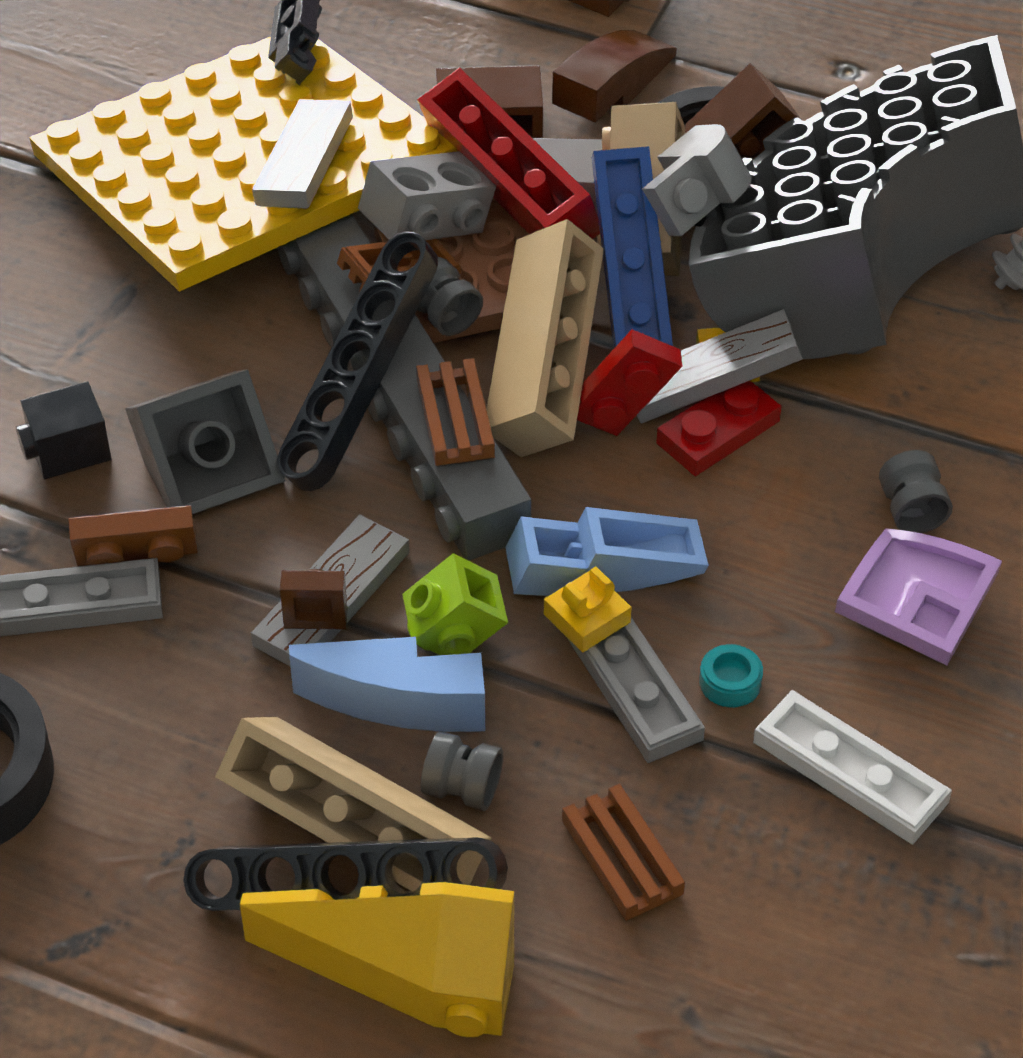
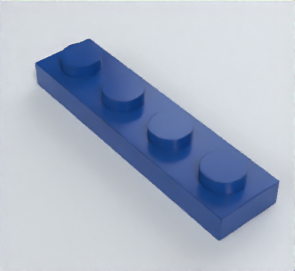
[591,146,673,349]

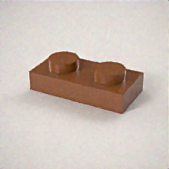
[69,505,198,566]

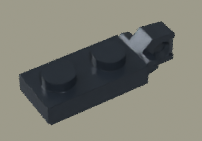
[268,0,322,85]

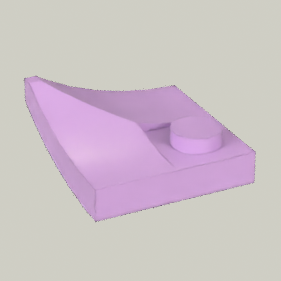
[835,528,1002,665]

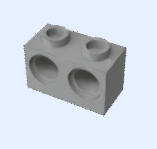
[358,151,496,240]

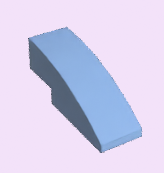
[505,507,709,596]
[289,637,485,732]

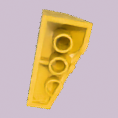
[240,882,514,1037]

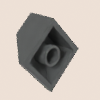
[125,369,286,514]

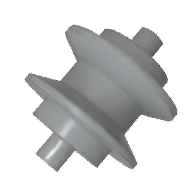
[992,233,1023,290]

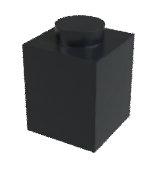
[16,381,112,480]

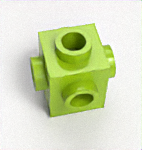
[402,553,508,655]

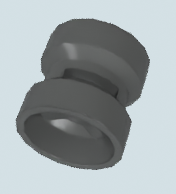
[417,257,483,336]
[879,450,953,533]
[420,731,504,811]

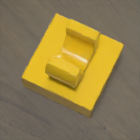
[544,566,632,653]

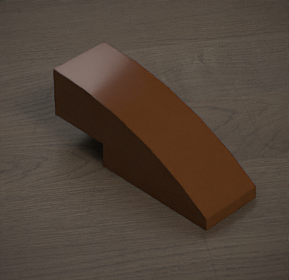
[552,30,677,123]

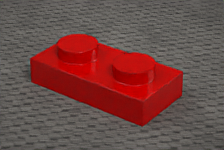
[577,329,683,436]
[656,381,782,477]

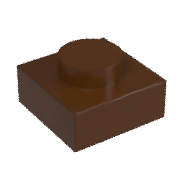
[280,569,348,630]

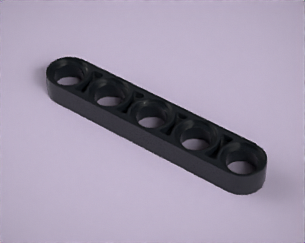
[277,232,438,491]
[183,837,508,911]

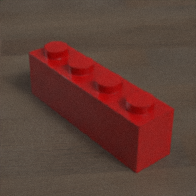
[417,67,600,239]

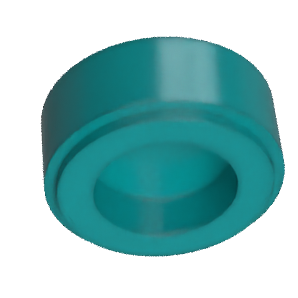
[699,644,763,708]

